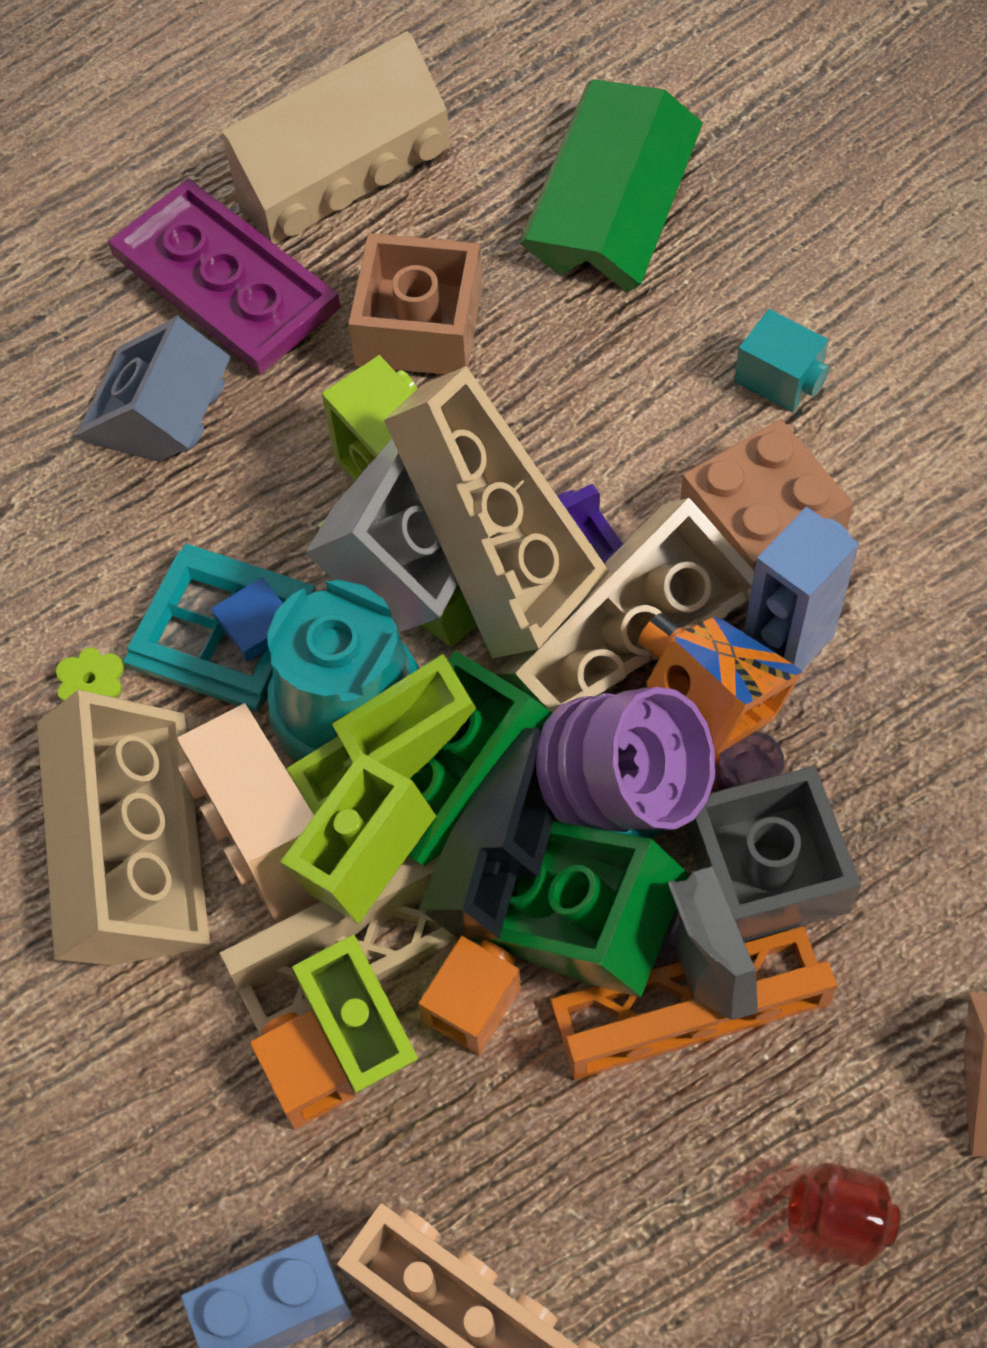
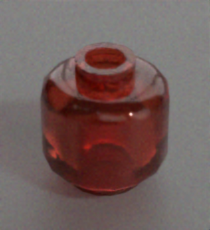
[787,1163,901,1266]

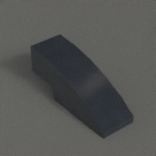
[419,727,555,939]

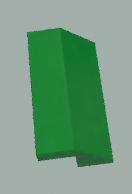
[519,79,703,293]

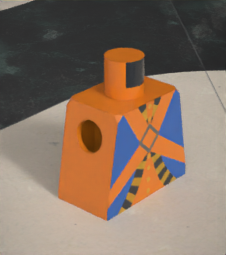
[638,613,803,755]

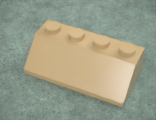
[222,31,450,245]
[37,690,210,966]

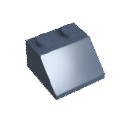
[75,316,231,461]

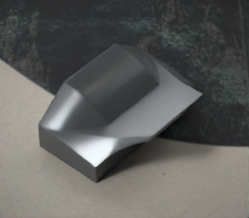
[668,866,758,1020]

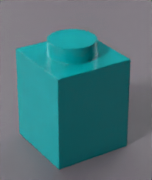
[734,309,830,413]

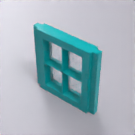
[123,543,316,713]

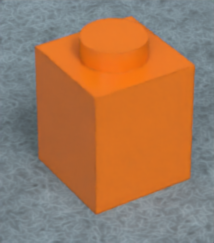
[418,936,521,1056]
[250,1009,355,1130]

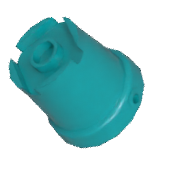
[267,580,420,762]

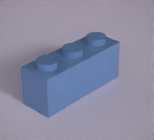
[744,506,859,671]

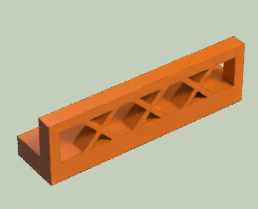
[551,926,838,1080]

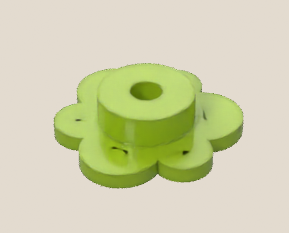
[56,647,124,701]

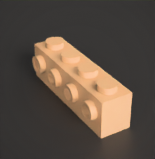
[337,1203,600,1348]

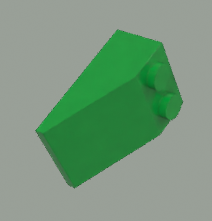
[409,650,552,866]
[467,821,689,997]

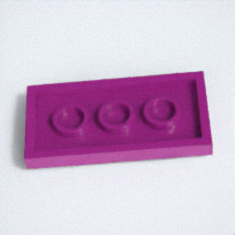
[108,178,341,375]

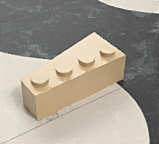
[384,366,609,659]
[495,498,755,713]

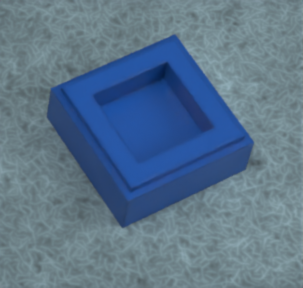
[211,577,283,662]

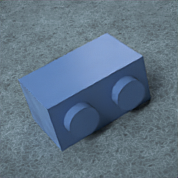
[181,1234,353,1348]

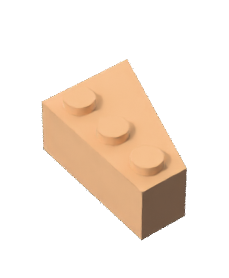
[177,703,321,924]

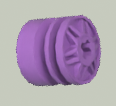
[536,687,715,832]

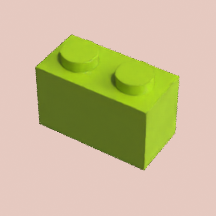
[280,753,436,925]
[292,934,419,1095]

